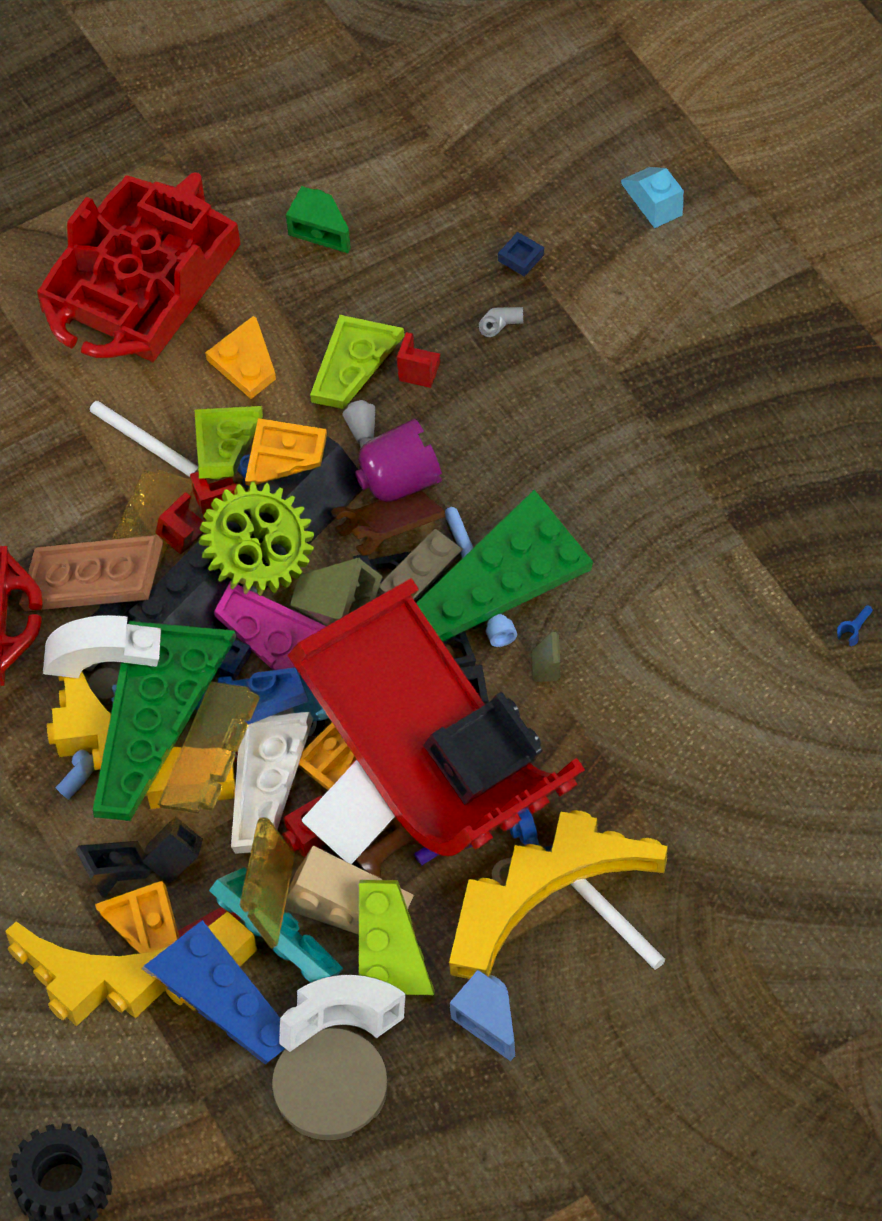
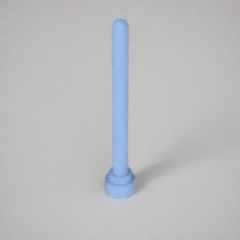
[445,507,517,647]

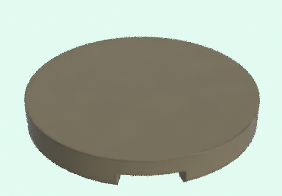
[272,1028,388,1140]

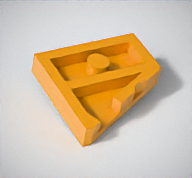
[205,316,276,399]
[245,418,327,486]
[298,723,357,790]
[95,881,179,954]

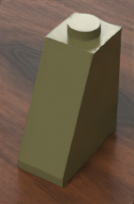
[290,558,382,626]

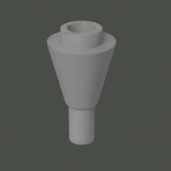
[342,400,376,449]

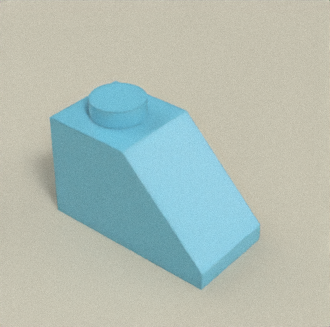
[621,167,684,228]

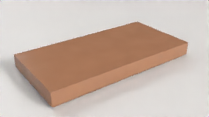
[19,535,163,611]

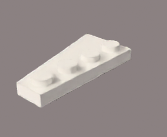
[231,712,313,854]

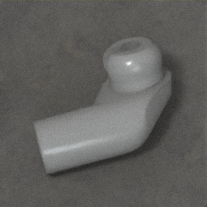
[479,307,523,337]

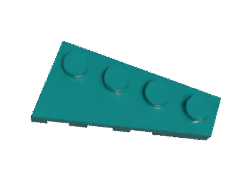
[209,867,343,982]

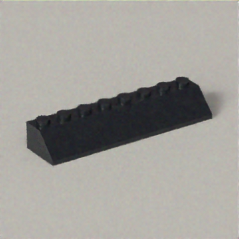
[128,436,362,630]

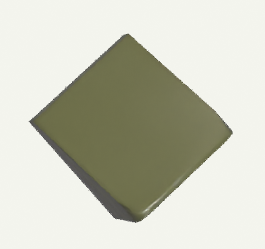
[532,632,561,682]

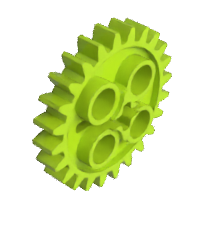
[199,482,314,595]

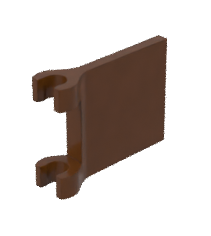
[331,491,446,556]

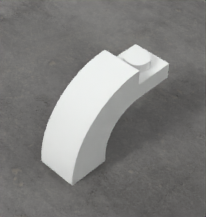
[43,615,161,679]
[279,975,405,1052]

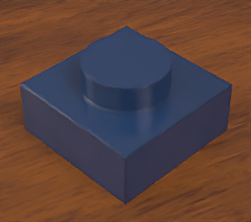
[498,232,544,277]
[216,640,251,681]

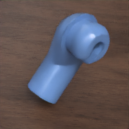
[55,750,95,800]

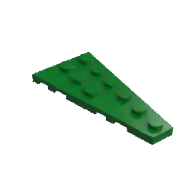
[416,490,593,642]
[93,621,236,821]

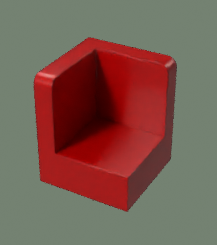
[397,332,441,388]
[190,471,237,520]
[155,492,204,554]

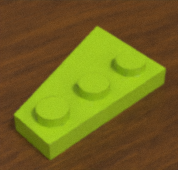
[310,315,404,409]
[194,406,263,479]
[359,880,435,995]

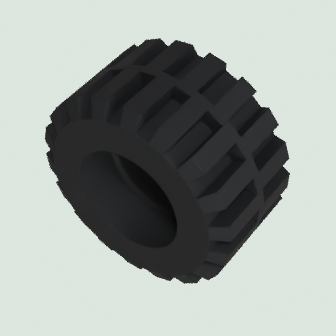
[9,1123,112,1221]

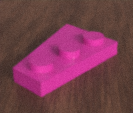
[215,581,326,670]

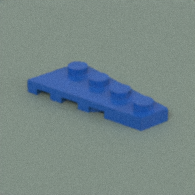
[142,920,285,1065]

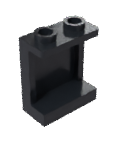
[423,692,543,805]

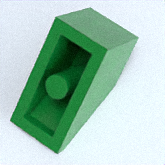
[286,186,351,253]

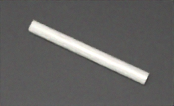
[90,401,198,477]
[571,879,665,970]

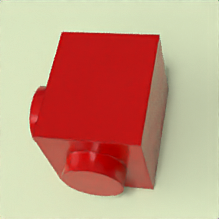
[283,795,328,859]

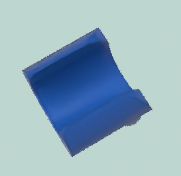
[837,605,873,646]

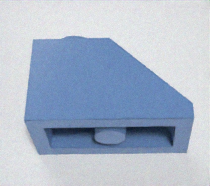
[450,970,515,1061]

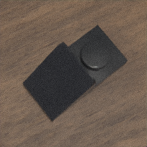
[76,841,152,898]

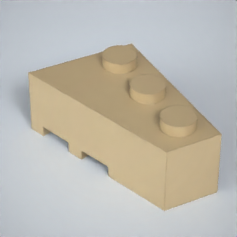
[280,846,414,935]

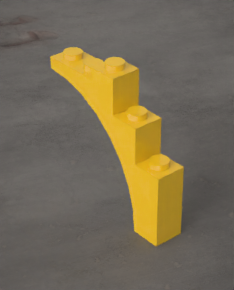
[47,671,236,809]
[449,810,668,979]
[5,912,257,1026]

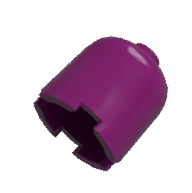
[355,419,442,502]

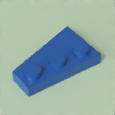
[196,667,309,740]

